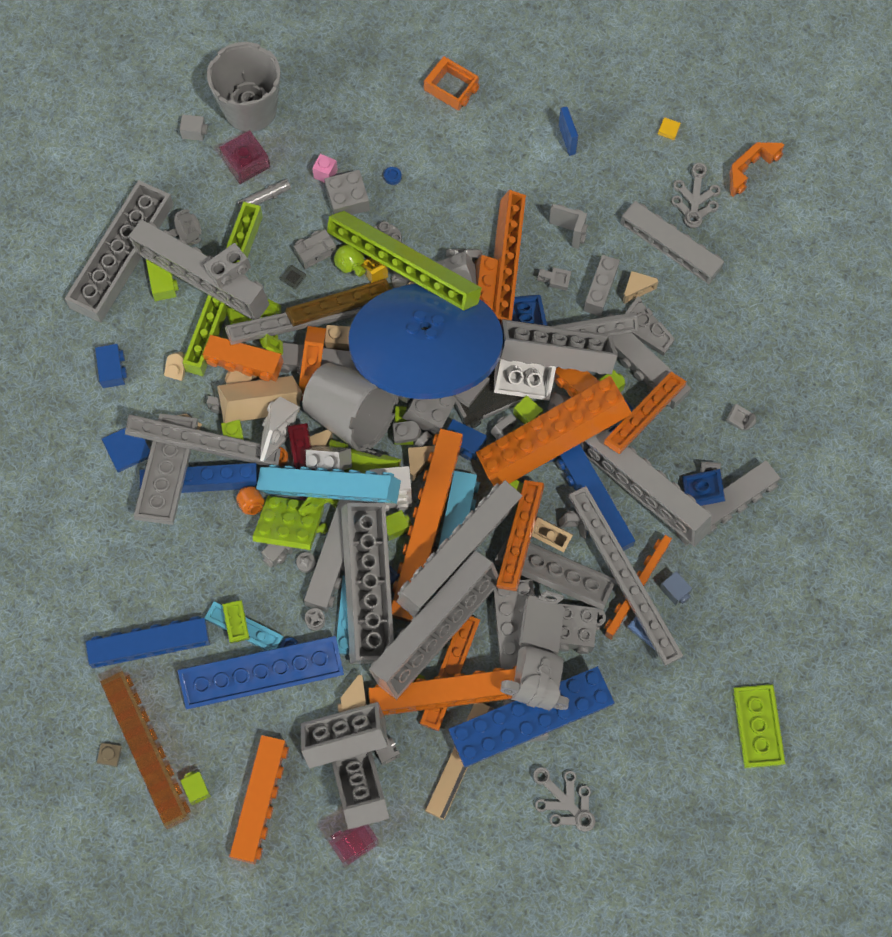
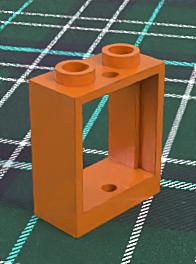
[424,56,480,111]

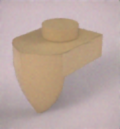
[164,352,185,381]

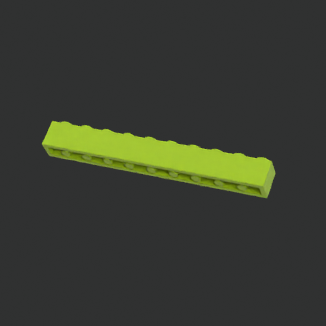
[183,202,263,376]
[327,211,482,310]

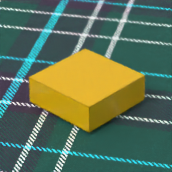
[658,117,681,140]

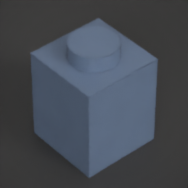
[660,571,692,606]

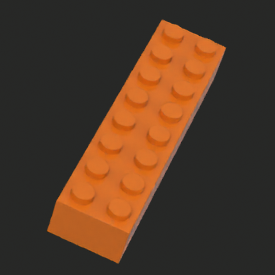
[476,376,632,486]

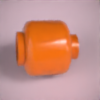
[236,486,265,515]

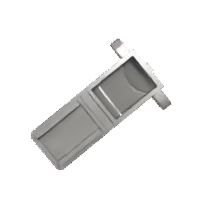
[500,591,569,710]

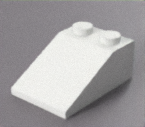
[260,397,300,462]

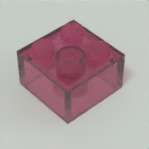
[219,130,270,184]
[329,824,379,868]

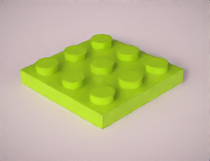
[253,496,324,550]

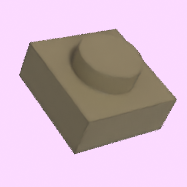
[97,743,122,767]

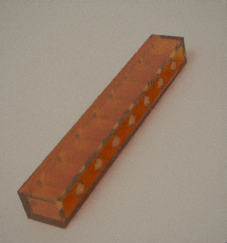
[100,671,191,830]

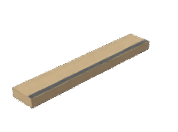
[425,703,494,820]

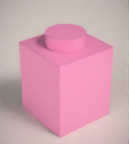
[312,154,338,183]

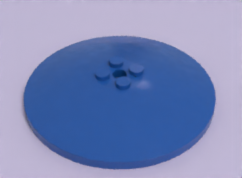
[349,284,503,399]

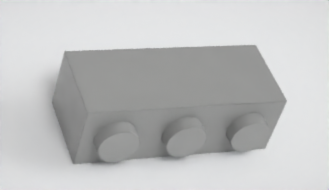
[584,255,620,316]

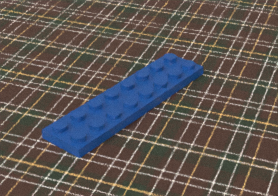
[178,635,344,709]
[448,666,615,768]

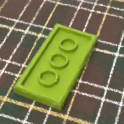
[733,684,786,768]

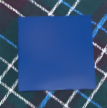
[559,106,578,156]
[102,428,150,473]
[682,469,725,506]

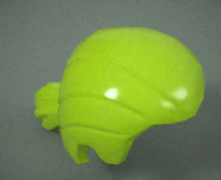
[334,244,366,277]

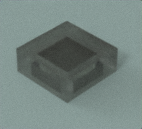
[280,265,306,290]

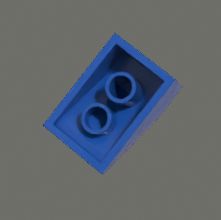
[512,295,547,326]

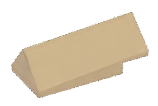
[217,376,302,423]

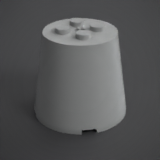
[207,42,280,132]
[303,363,399,452]

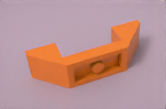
[730,142,785,197]
[299,326,326,401]

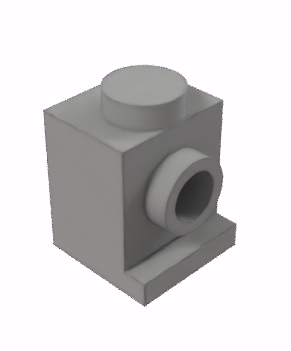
[261,544,293,568]
[375,737,400,766]

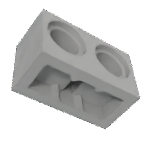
[203,243,251,289]

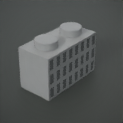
[306,446,352,471]

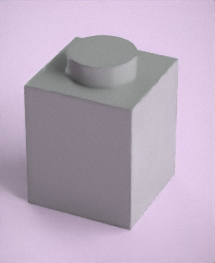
[180,114,208,141]

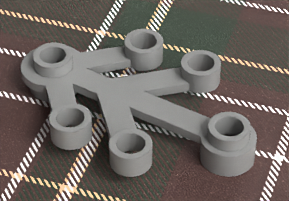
[671,163,720,228]
[533,767,595,832]

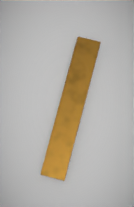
[286,279,391,327]

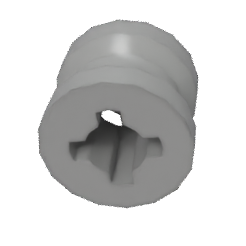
[305,608,325,631]

